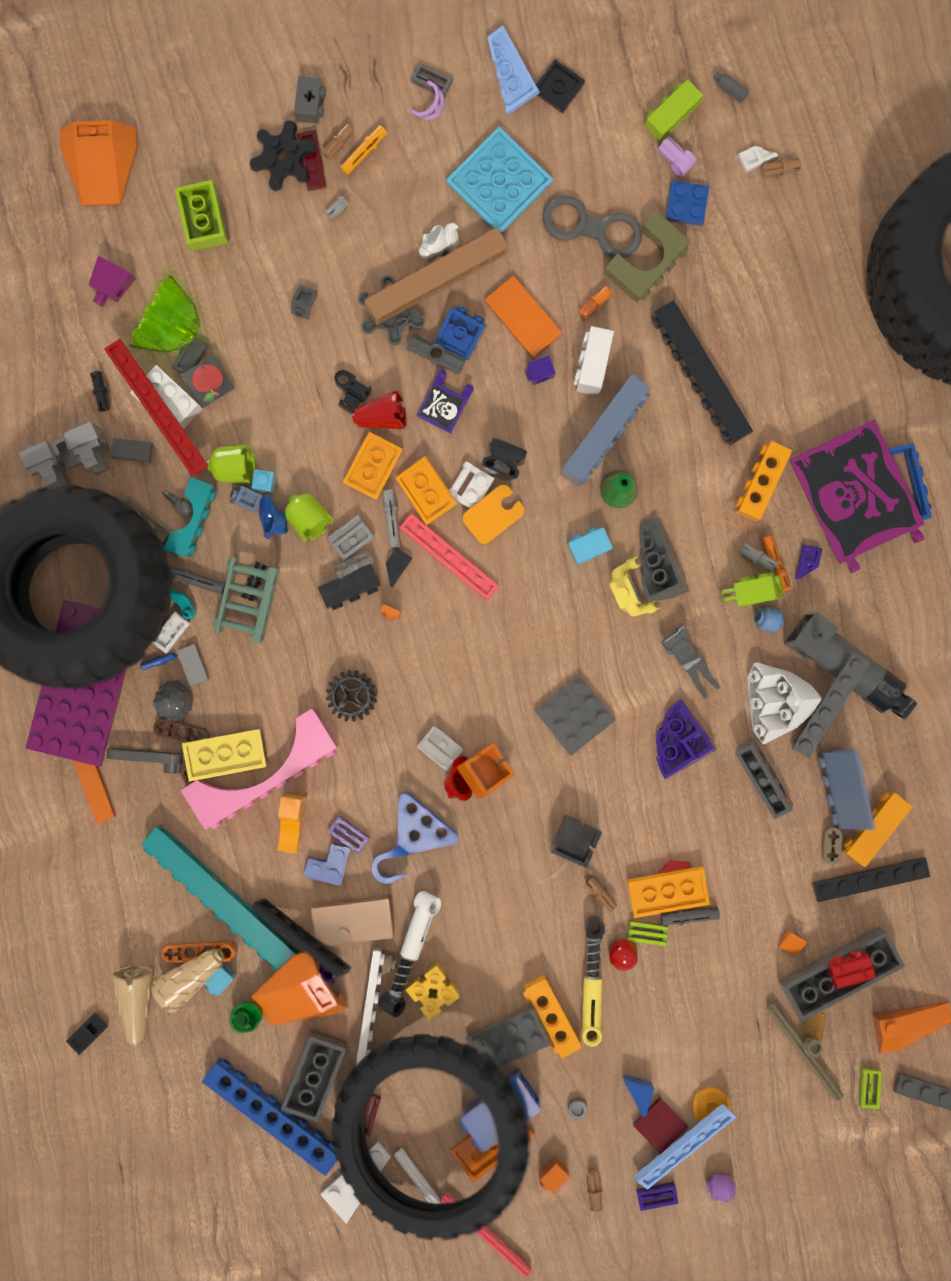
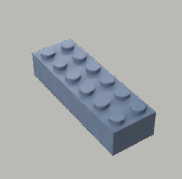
[560,374,651,487]

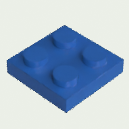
[665,180,710,226]

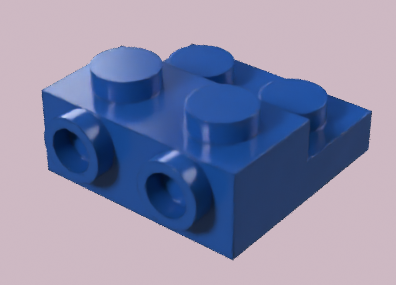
[435,305,487,360]

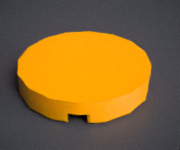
[692,1087,731,1122]

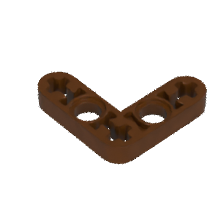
[153,719,210,783]

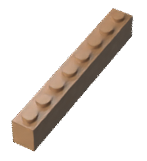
[365,228,509,326]

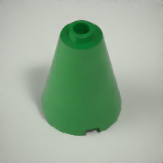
[600,470,638,508]

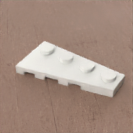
[321,1140,391,1224]

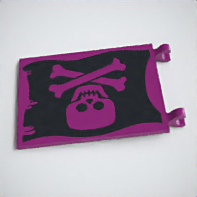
[789,420,925,573]

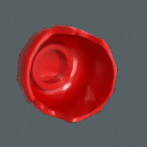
[609,939,638,971]

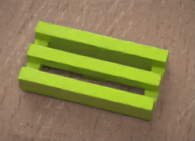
[627,921,669,946]
[859,1067,882,1109]

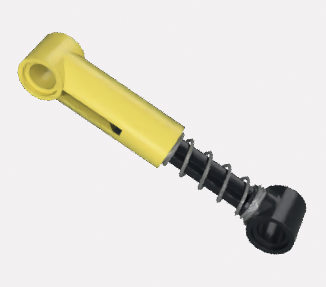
[581,916,605,1046]

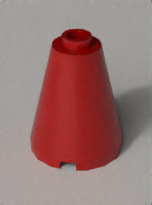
[352,391,407,429]

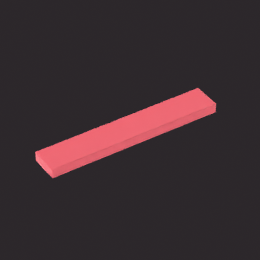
[399,513,499,601]

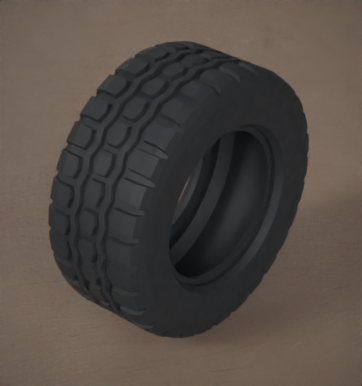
[866,152,951,385]

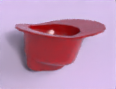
[444,756,472,801]

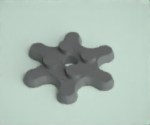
[358,275,425,345]

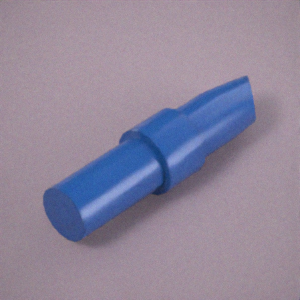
[140,653,178,670]

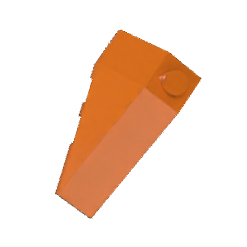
[872,1002,951,1054]

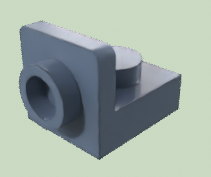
[230,485,263,513]

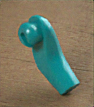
[169,589,196,619]

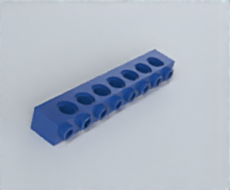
[202,1057,337,1176]

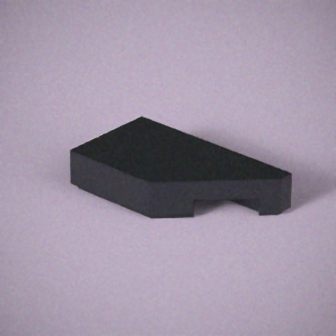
[386,548,412,588]

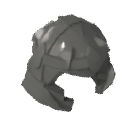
[153,681,193,722]

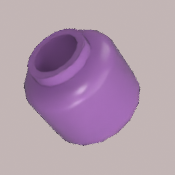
[707,1173,736,1202]

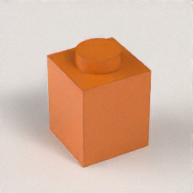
[539,1157,570,1194]

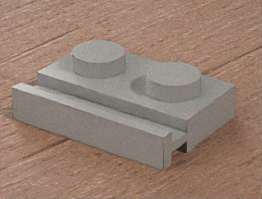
[327,515,375,561]
[417,725,464,771]

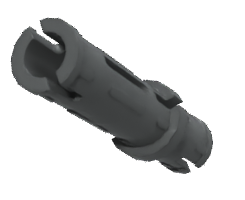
[170,566,226,595]
[660,907,720,926]

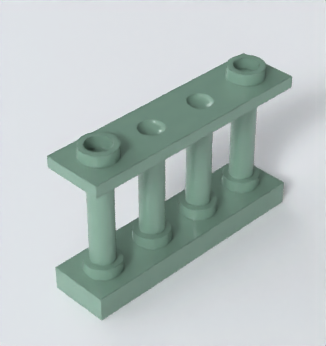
[213,556,280,644]

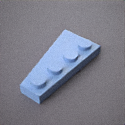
[487,26,540,115]

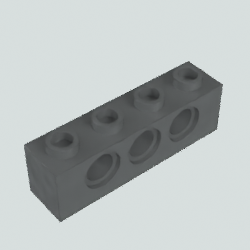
[735,738,793,819]

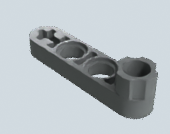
[107,749,182,774]

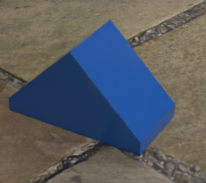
[623,1075,654,1117]

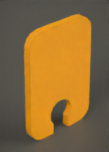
[462,485,524,544]

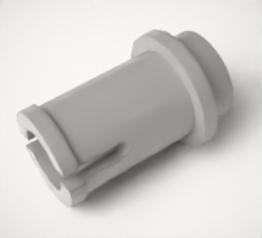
[325,196,349,221]

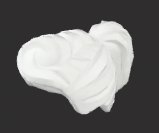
[419,223,459,260]

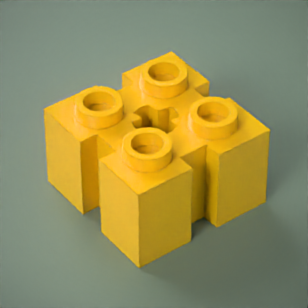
[406,961,461,1021]

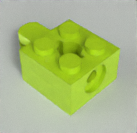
[721,572,785,607]

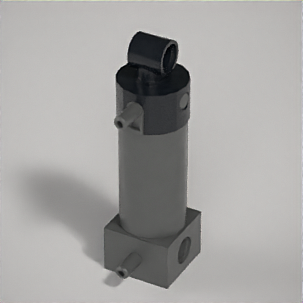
[784,612,917,720]

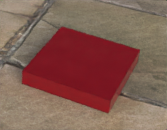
[633,1097,688,1154]

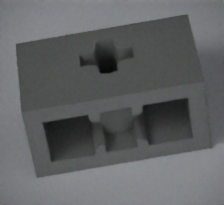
[294,76,326,124]

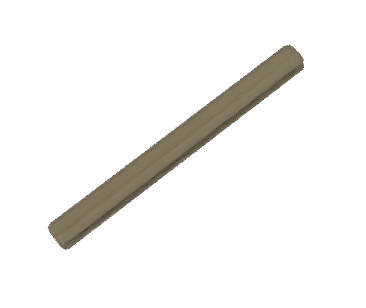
[767,1003,843,1101]

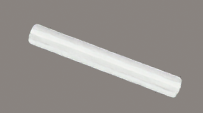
[394,1148,442,1203]

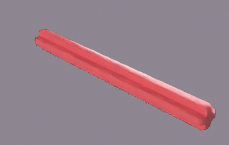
[441,1192,532,1277]

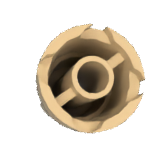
[151,949,225,1013]
[112,966,153,1046]

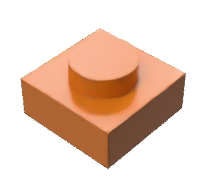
[380,604,402,621]

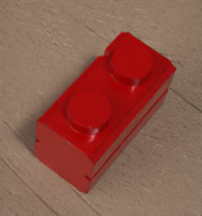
[826,950,875,989]

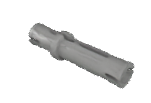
[382,489,401,548]

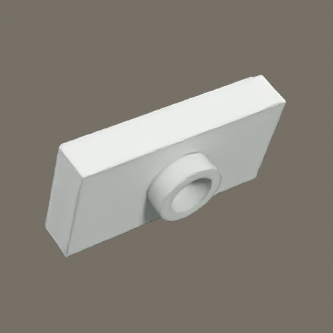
[153,612,191,654]

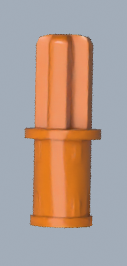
[579,286,613,319]

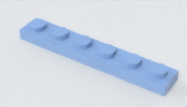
[634,1103,736,1190]

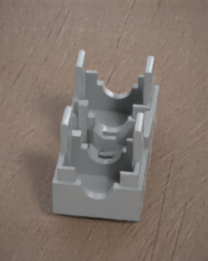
[19,421,109,487]

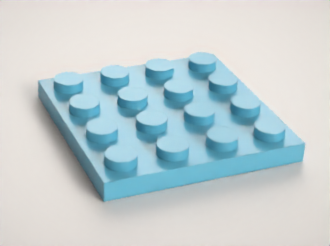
[446,127,553,234]

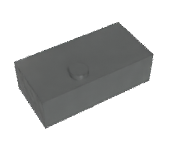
[281,1029,346,1122]

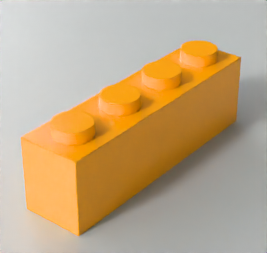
[842,791,912,867]

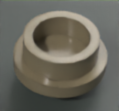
[383,953,397,973]
[803,1037,823,1057]

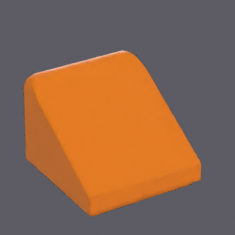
[778,930,807,957]

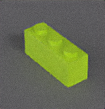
[644,79,704,142]

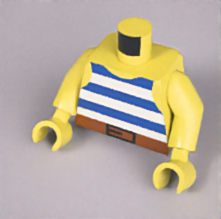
[610,556,660,617]

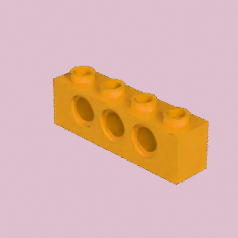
[735,441,792,522]
[523,974,582,1059]

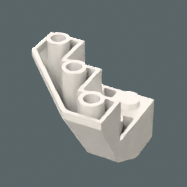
[747,662,822,744]

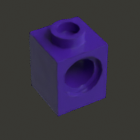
[525,355,556,385]

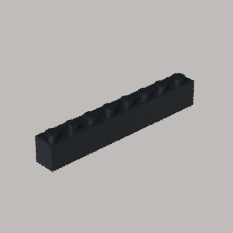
[651,300,753,446]

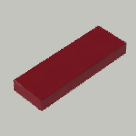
[297,130,327,191]

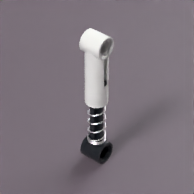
[378,891,441,1018]

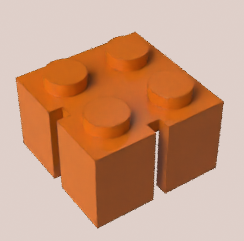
[456,743,515,799]

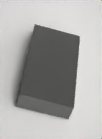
[172,335,209,374]
[111,438,153,462]

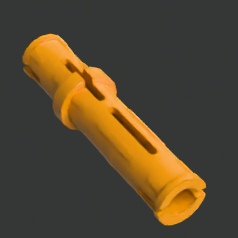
[340,125,388,175]

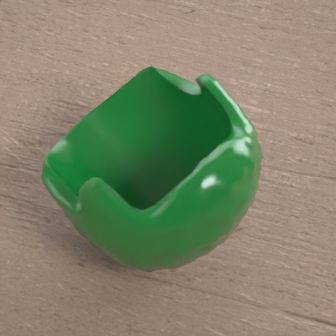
[229,1001,262,1034]

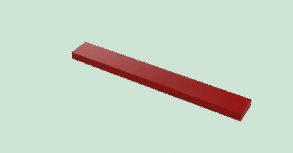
[104,338,209,477]

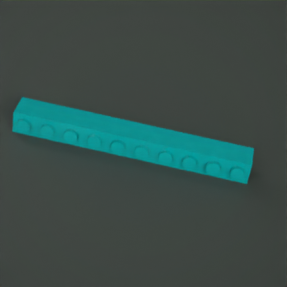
[141,825,300,972]

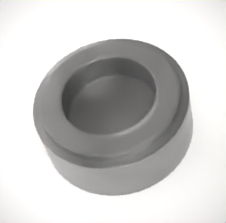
[568,1098,587,1120]

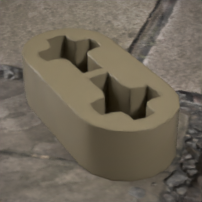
[821,827,842,864]

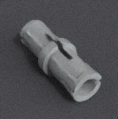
[739,543,779,573]

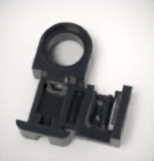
[334,370,372,415]

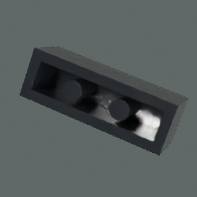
[318,564,381,611]

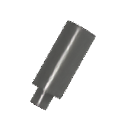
[713,72,750,103]

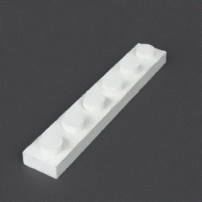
[356,946,385,1065]

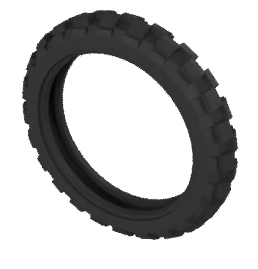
[332,1034,530,1240]

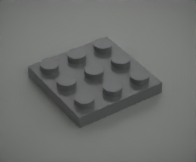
[535,675,615,756]

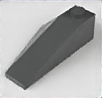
[640,518,689,602]

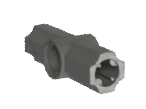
[407,334,466,375]

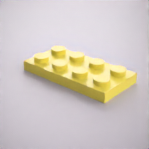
[182,729,266,781]

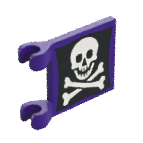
[417,370,474,434]

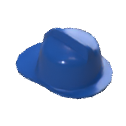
[259,496,288,539]

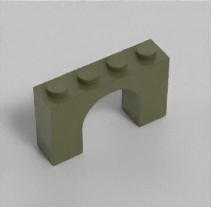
[604,211,690,303]

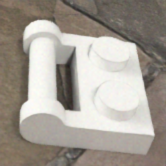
[449,461,494,509]

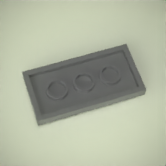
[466,1007,552,1066]

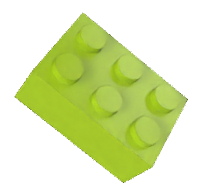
[175,180,229,252]

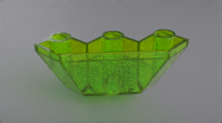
[129,276,201,353]

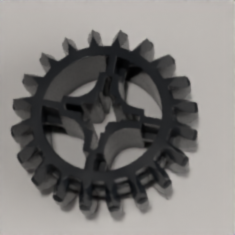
[326,670,378,722]

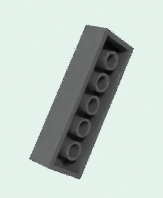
[778,927,905,1021]

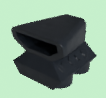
[482,438,527,481]

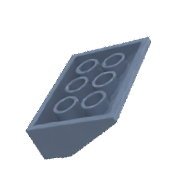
[818,747,875,830]

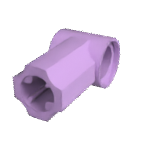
[657,137,696,177]

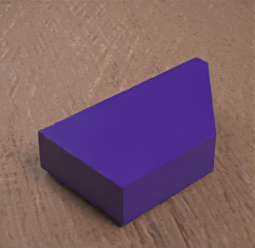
[795,544,822,580]

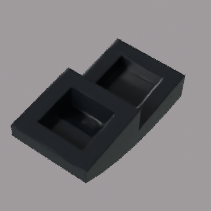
[66,1013,108,1055]

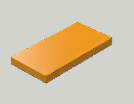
[627,866,710,918]

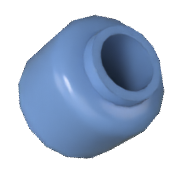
[754,605,784,633]

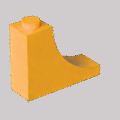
[278,793,307,853]

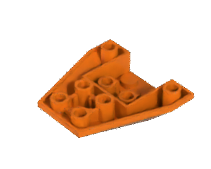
[60,120,137,206]
[252,951,348,1026]

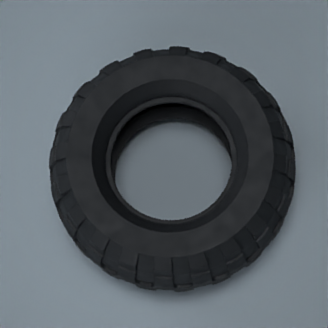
[0,485,172,689]

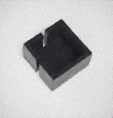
[550,814,602,868]

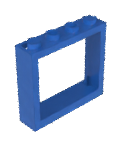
[889,443,932,520]

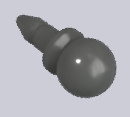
[162,491,193,516]

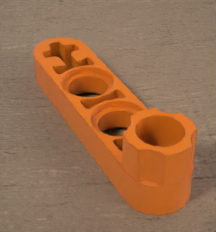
[161,940,238,963]

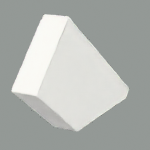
[737,146,778,173]

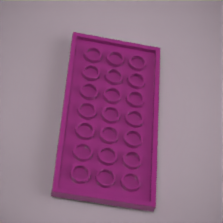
[25,600,127,767]

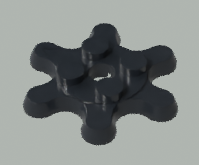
[249,121,317,191]

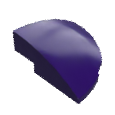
[656,699,717,779]

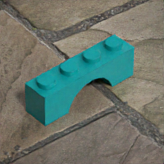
[165,477,217,559]

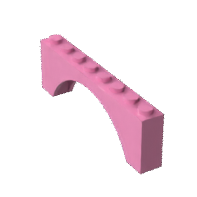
[181,708,339,830]

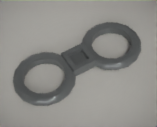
[543,196,642,257]

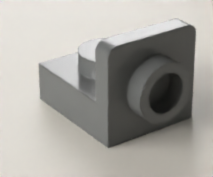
[291,285,318,319]

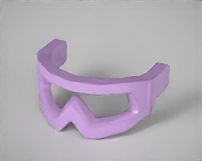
[411,80,445,120]

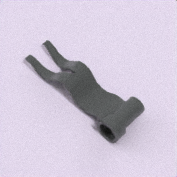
[661,624,720,699]

